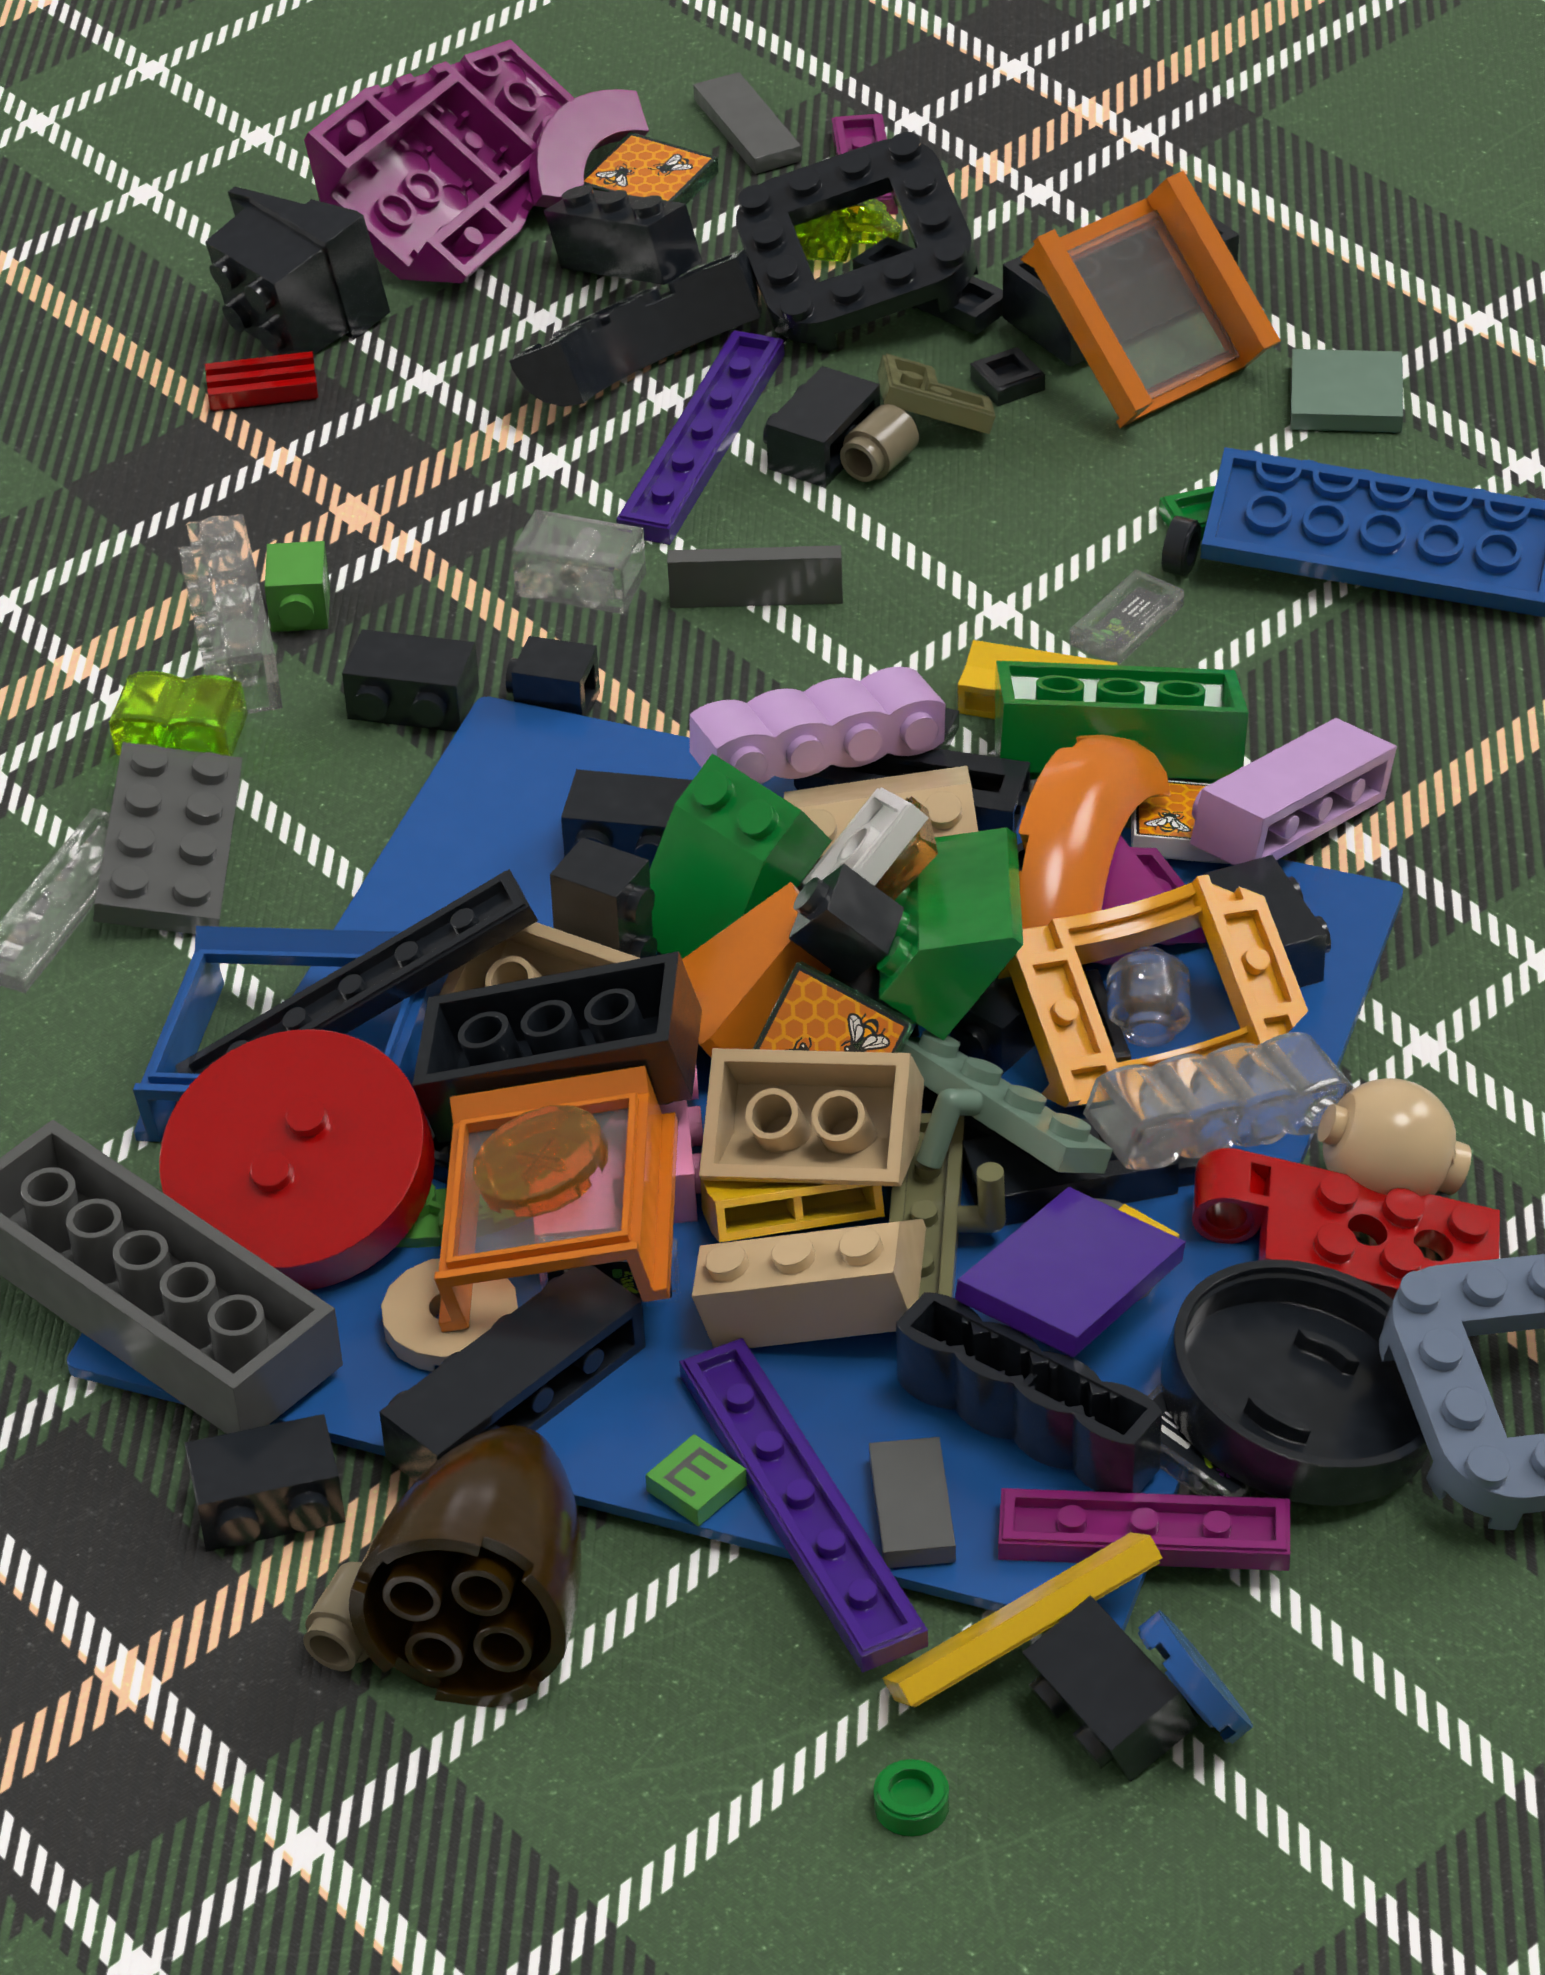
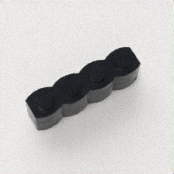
[896,1292,1162,1493]

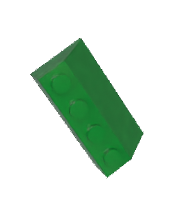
[995,661,1249,784]
[877,827,1023,1041]

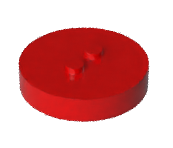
[159,1029,435,1291]

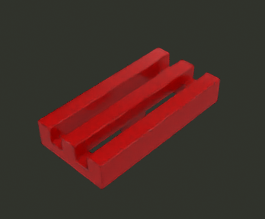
[205,351,319,411]

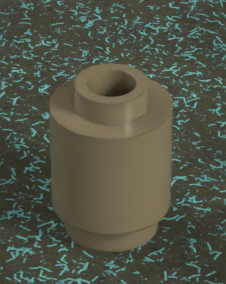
[840,404,919,482]
[303,1562,369,1671]

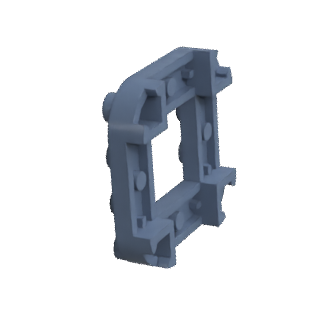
[1379,1254,1545,1530]

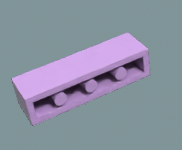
[1190,718,1397,865]

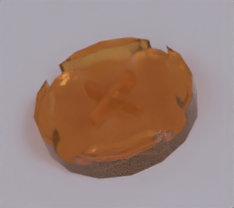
[473,1105,608,1217]

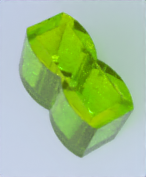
[109,671,248,756]

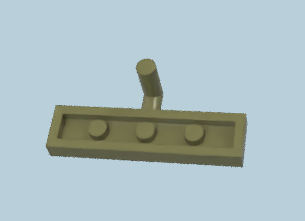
[889,1113,1006,1298]

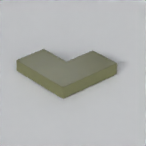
[877,353,996,434]

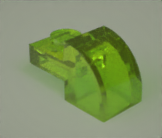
[794,199,903,262]

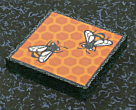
[584,132,719,204]
[753,961,917,1053]

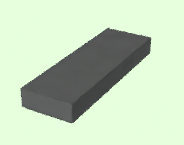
[693,72,802,174]
[667,545,843,608]

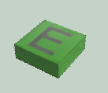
[645,1434,747,1527]

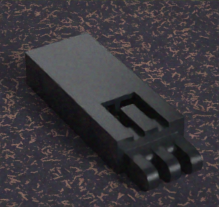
[794,748,1030,833]
[962,1106,1213,1226]

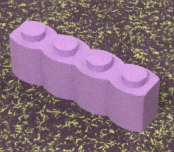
[690,667,946,784]

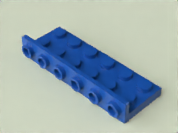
[1200,447,1545,617]

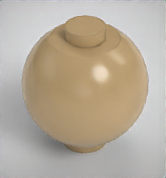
[1318,1078,1471,1196]

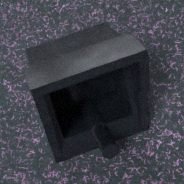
[205,187,391,355]

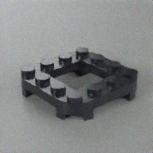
[736,132,979,353]

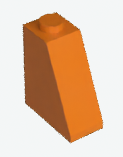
[682,882,831,1058]

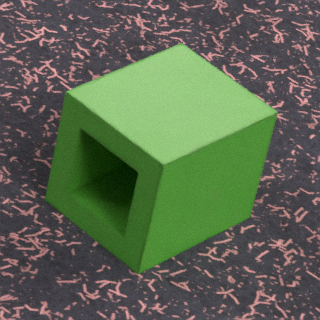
[264,541,330,632]

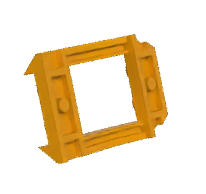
[998,875,1308,1108]

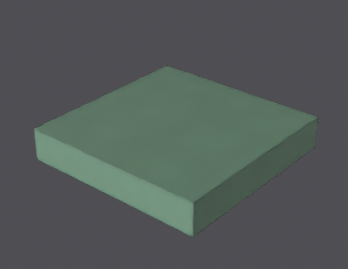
[1290,349,1403,433]

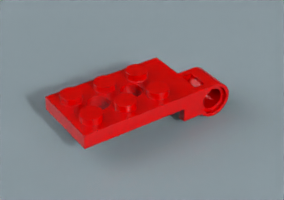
[1192,1148,1500,1299]

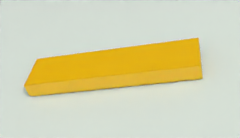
[882,1532,1163,1708]

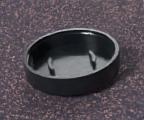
[1161,1260,1429,1506]

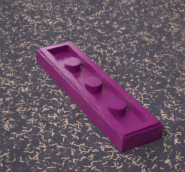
[998,1488,1290,1571]

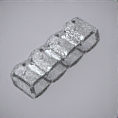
[1083,1032,1354,1170]

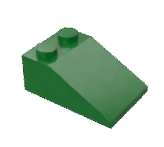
[650,753,832,959]

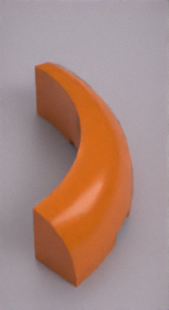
[1019,735,1171,929]

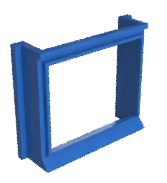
[133,926,448,1142]

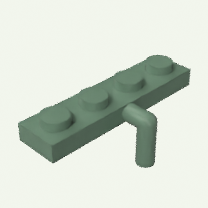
[895,1030,1113,1174]

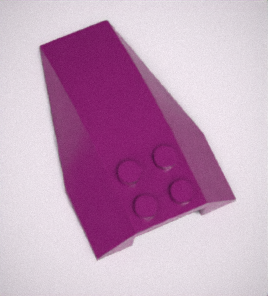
[304,39,574,283]

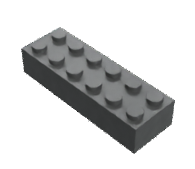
[0,1120,343,1434]

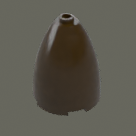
[349,1425,581,1707]

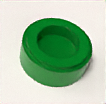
[874,1759,949,1836]

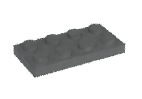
[93,742,242,934]

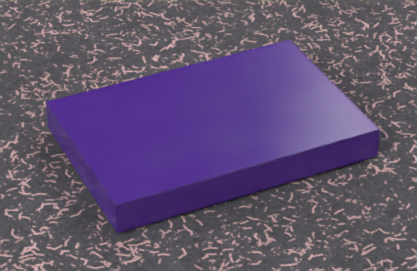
[955,1187,1186,1357]

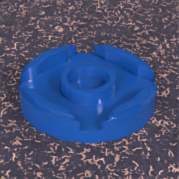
[1138,1610,1253,1744]

